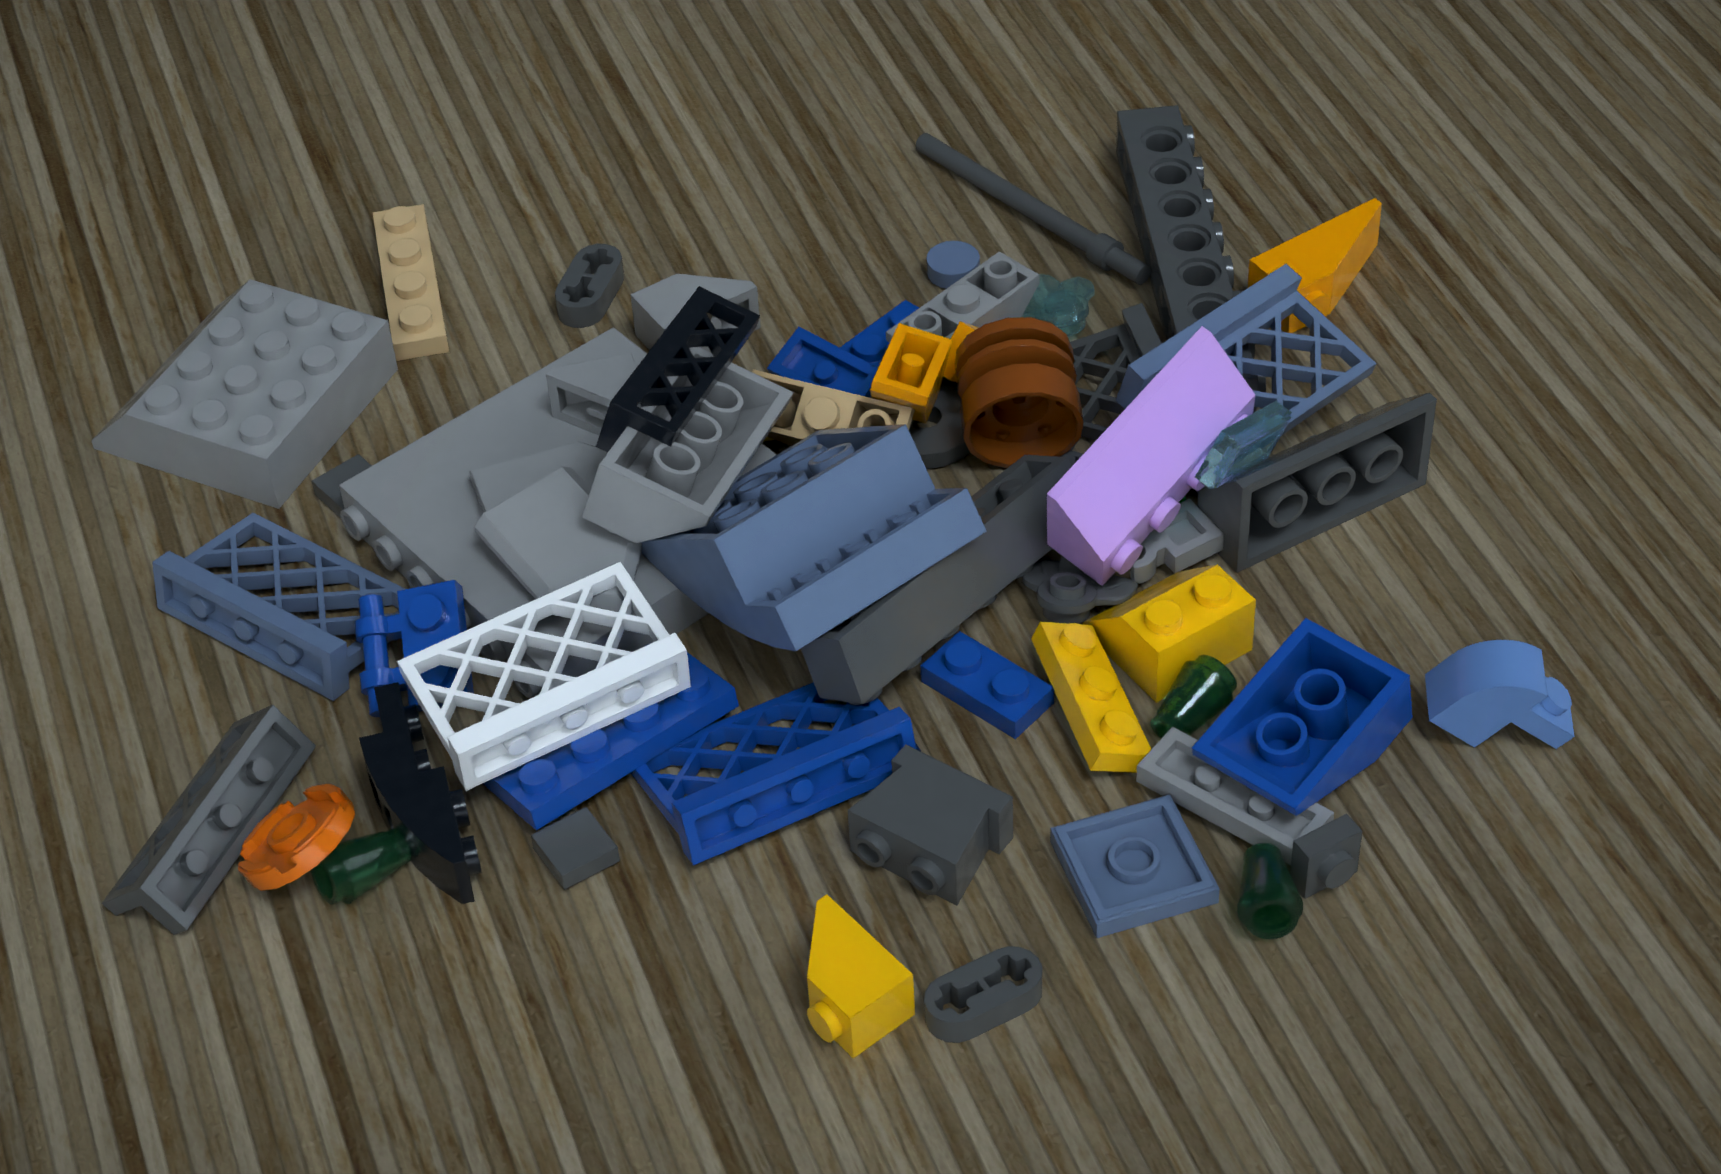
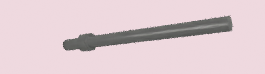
[916,133,1151,285]

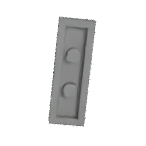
[1136,727,1334,865]

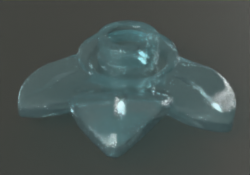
[1022,274,1095,337]

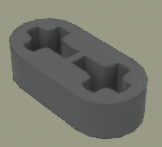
[555,244,624,328]
[924,946,1042,1043]

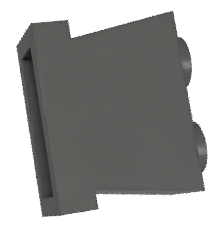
[848,744,1013,906]

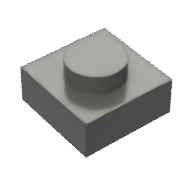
[1289,813,1362,899]

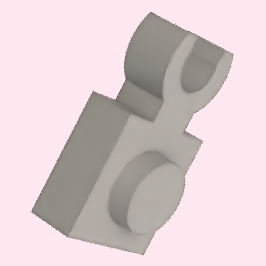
[1130,498,1224,584]

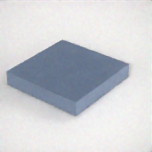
[1050,794,1220,938]

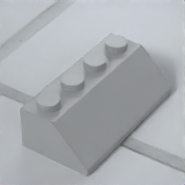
[582,347,794,543]

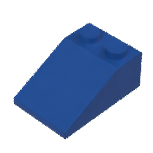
[1192,618,1413,816]

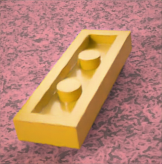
[1031,622,1151,773]

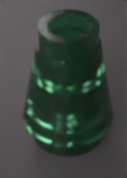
[1150,655,1237,739]
[310,828,411,905]
[1237,843,1303,939]

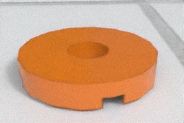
[238,784,355,891]

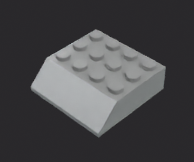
[91,279,398,509]

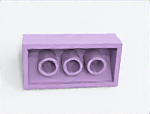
[1047,326,1256,586]

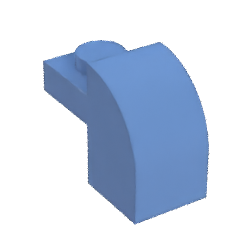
[1425,640,1575,749]

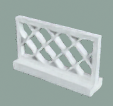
[397,562,691,791]

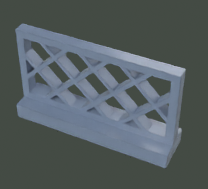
[1116,264,1377,480]
[152,513,405,701]

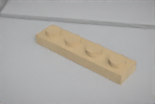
[372,204,449,361]

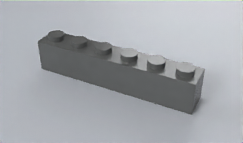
[801,455,1071,705]

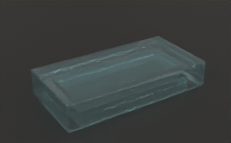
[1195,401,1292,489]

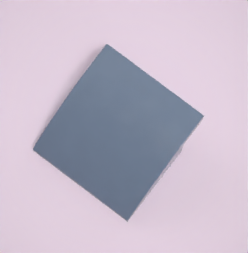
[641,424,987,651]

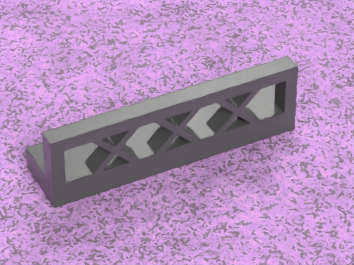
[102,705,316,935]

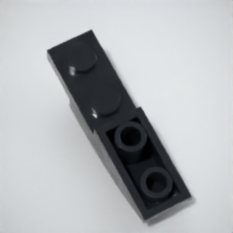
[359,682,482,904]

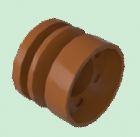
[955,317,1084,468]

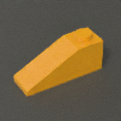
[1247,198,1382,333]

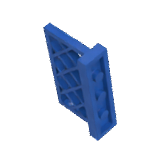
[631,682,916,866]

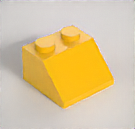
[1083,564,1256,703]

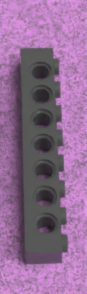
[1116,105,1266,420]

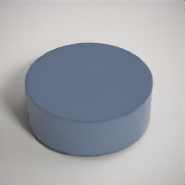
[926,241,980,289]

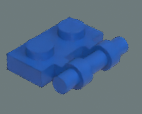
[354,580,474,717]

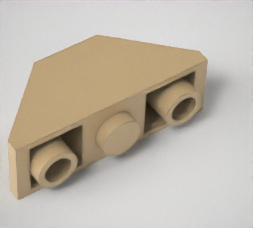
[752,369,915,446]

